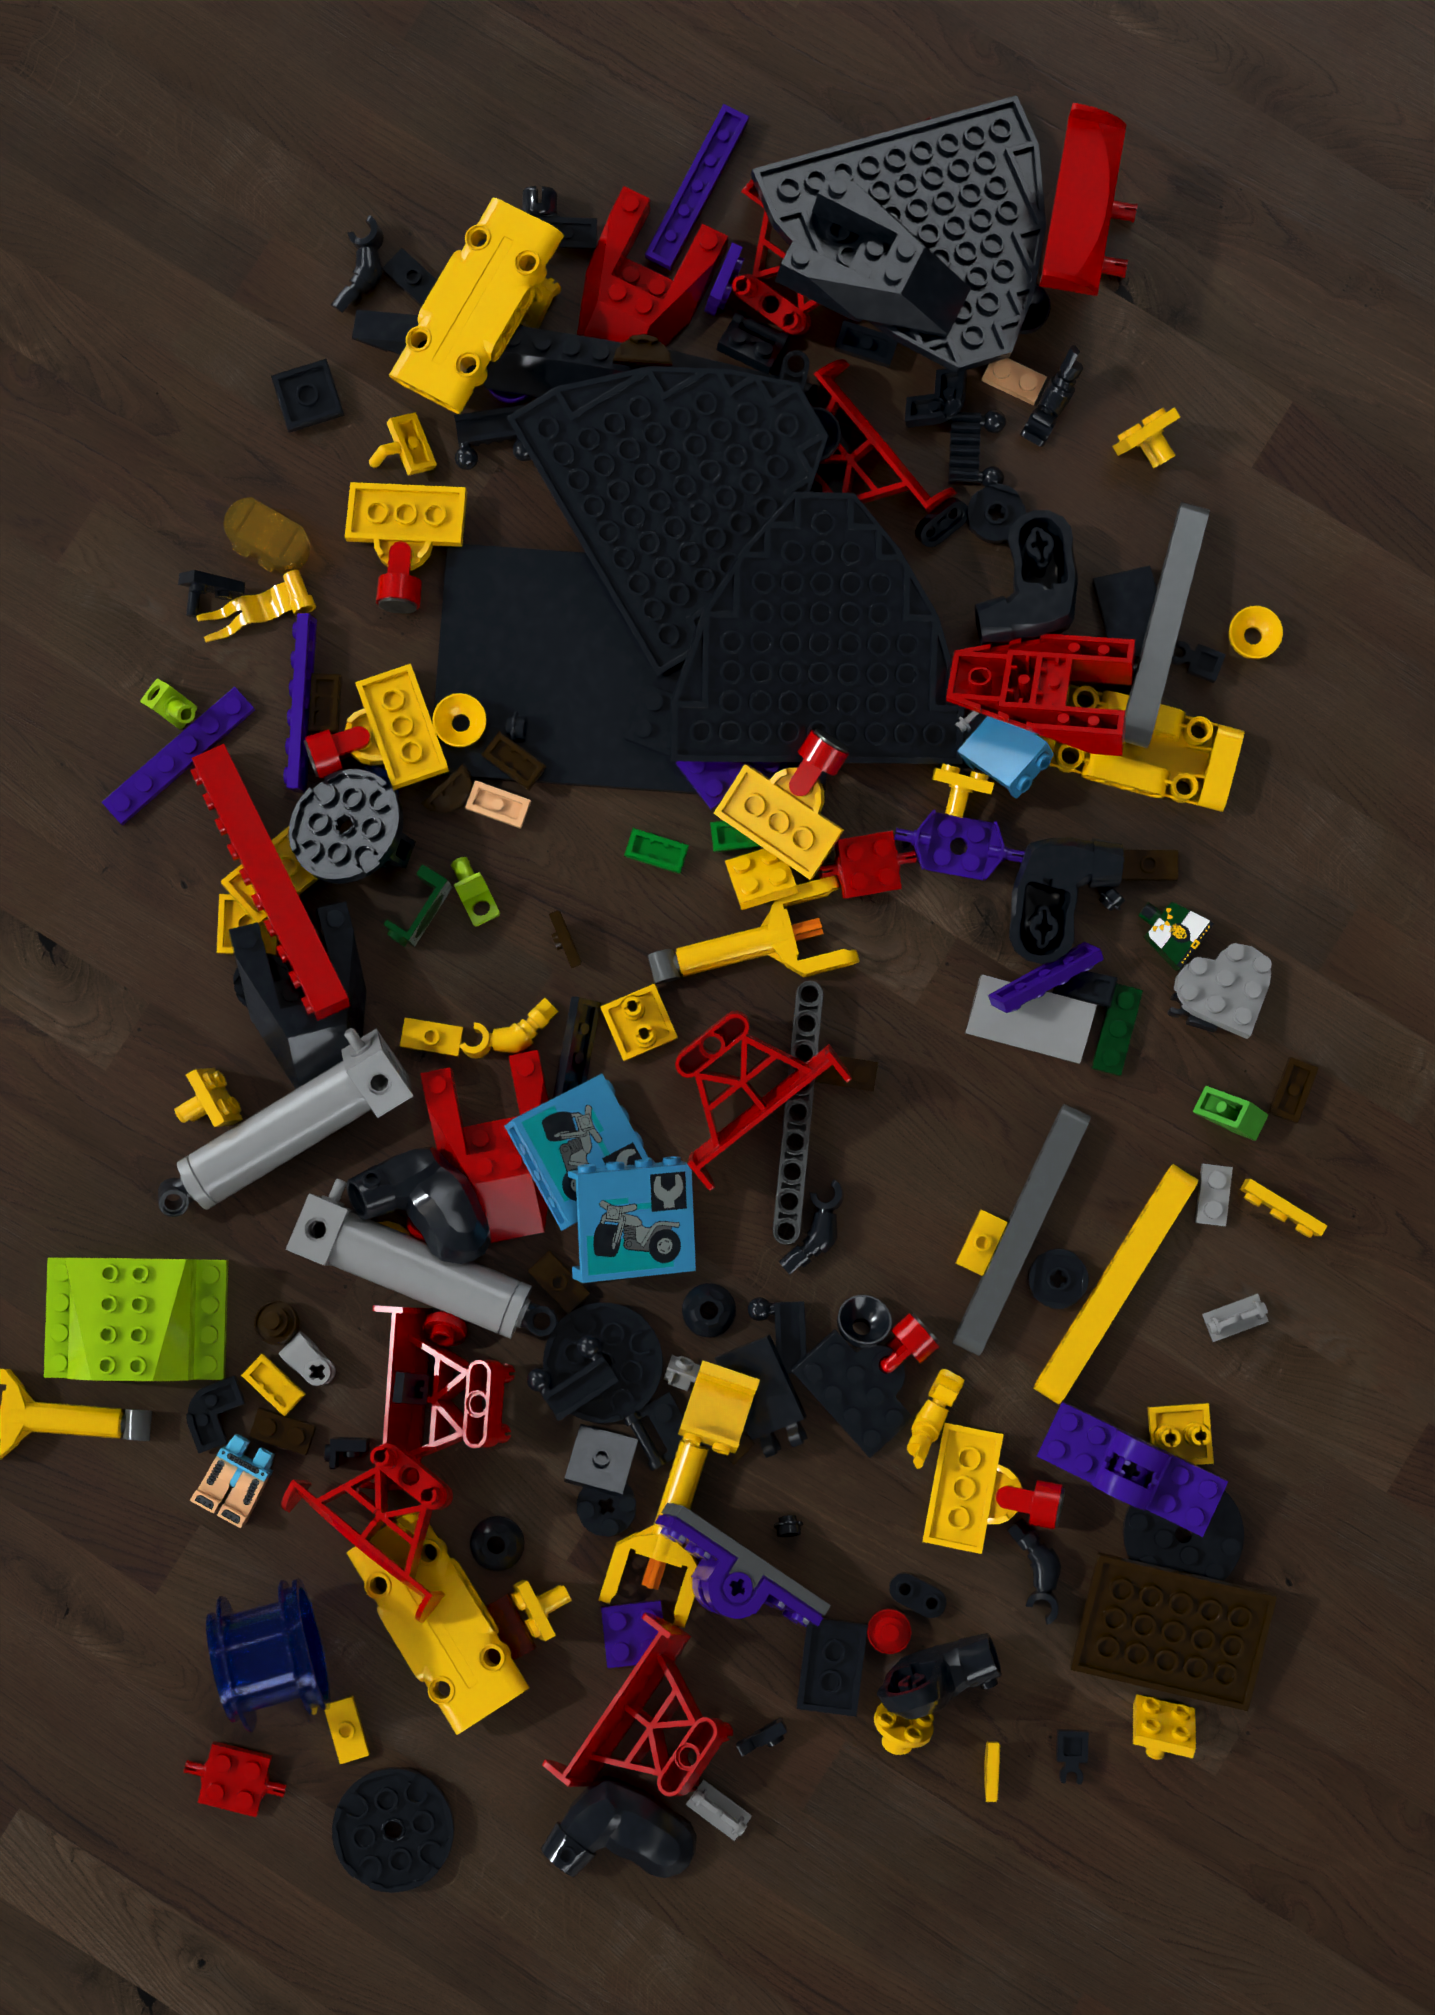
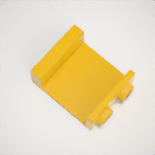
[678,1360,760,1455]

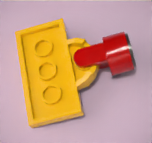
[345,482,467,614]
[304,663,449,790]
[713,729,849,880]
[922,1423,1065,1554]

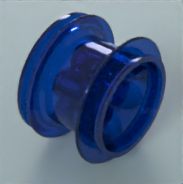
[206,1578,331,1733]

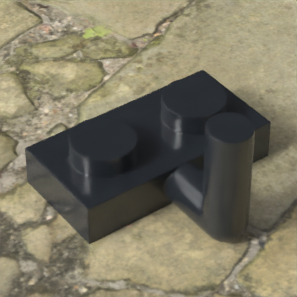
[178,570,245,617]

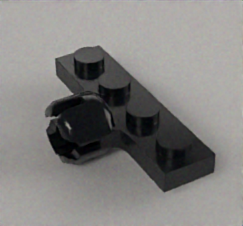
[480,186,597,250]

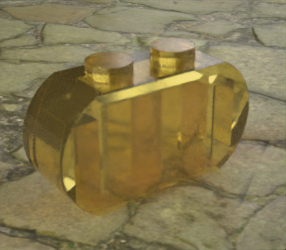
[224,498,310,573]

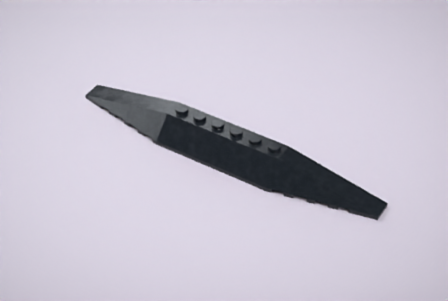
[352,310,817,407]

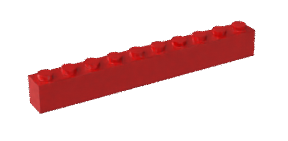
[190,744,350,1021]

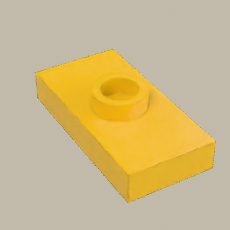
[400,1017,464,1057]
[955,1210,1008,1276]
[241,1353,306,1417]
[323,1696,370,1764]

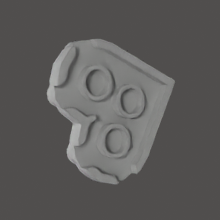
[1174,943,1272,1039]

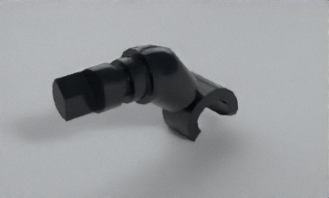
[331,215,384,313]
[1020,345,1083,447]
[778,1179,844,1275]
[1007,1518,1061,1625]

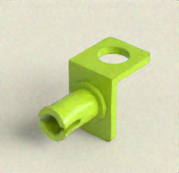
[140,679,197,730]
[451,857,500,927]

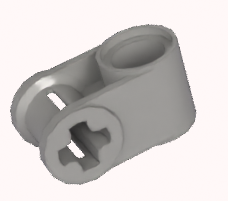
[278,1331,336,1386]

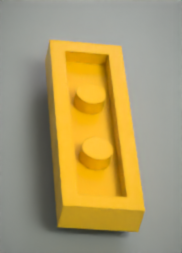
[1239,1179,1327,1238]

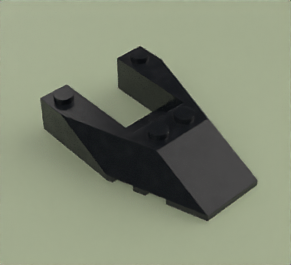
[775,171,971,338]
[229,901,366,1089]

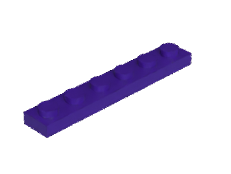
[645,104,749,271]
[283,613,317,793]
[102,686,255,825]

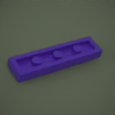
[988,942,1104,1013]

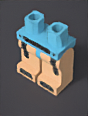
[190,1434,275,1528]

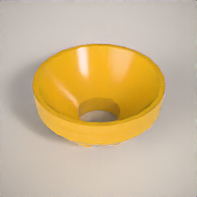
[1229,606,1283,660]
[432,693,487,748]

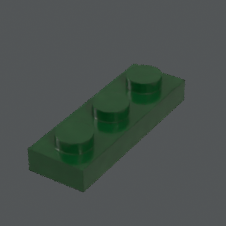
[1091,983,1143,1077]

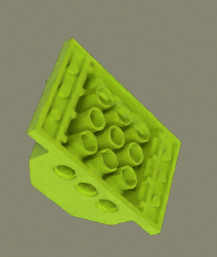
[44,1258,228,1381]

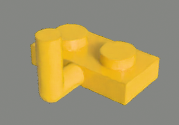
[369,412,437,476]

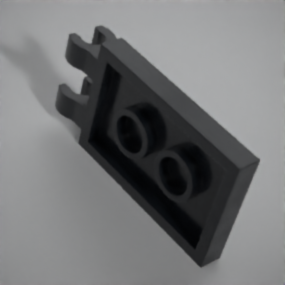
[1092,565,1157,679]
[714,1334,808,1458]

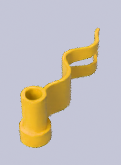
[196,570,316,643]

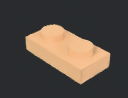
[981,358,1047,406]
[465,780,531,829]

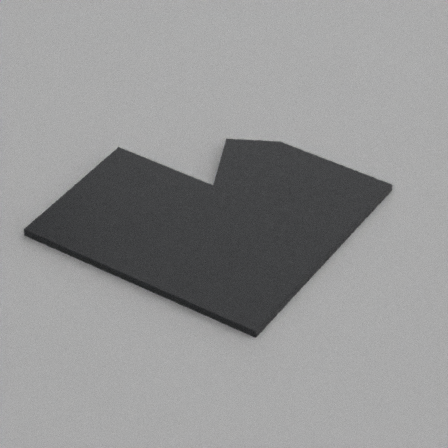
[434,427,850,802]

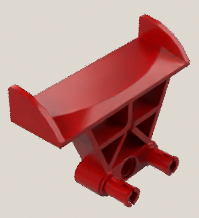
[1039,103,1138,296]
[732,179,821,336]
[813,359,957,514]
[675,1010,852,1191]
[360,1305,515,1491]
[281,1443,453,1624]
[542,1612,733,1796]

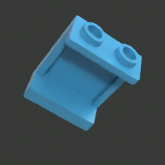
[957,716,1054,799]

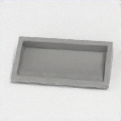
[965,975,1097,1064]

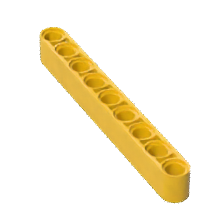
[1033,1164,1199,1405]

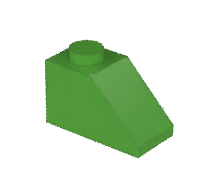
[1193,1086,1268,1141]

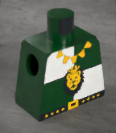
[1138,902,1214,971]

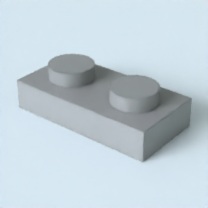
[1195,1164,1233,1227]

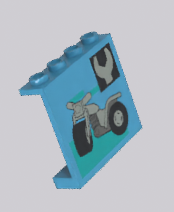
[504,1074,655,1231]
[568,1156,696,1283]

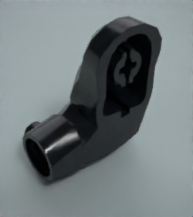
[974,510,1078,646]
[1009,837,1124,964]
[347,1146,491,1264]
[877,1633,1002,1720]
[541,1776,697,1878]

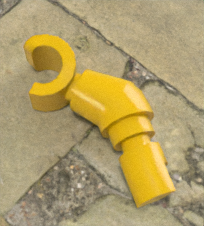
[459,998,558,1059]
[907,1369,964,1469]

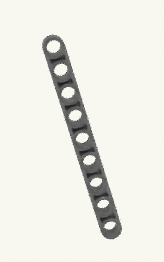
[1124,502,1210,748]
[772,980,823,1245]
[952,1104,1091,1356]

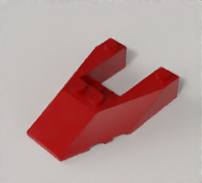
[577,186,728,347]
[946,634,1135,756]
[420,1050,549,1243]

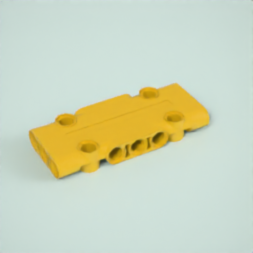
[389,197,564,414]
[1036,684,1244,812]
[347,1513,530,1735]

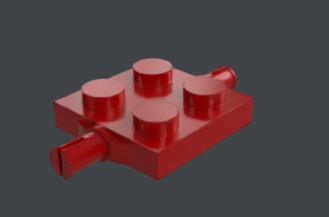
[818,830,917,898]
[184,1741,287,1817]

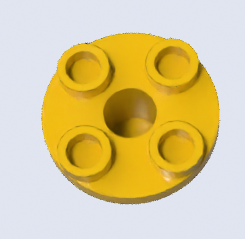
[874,1703,934,1755]

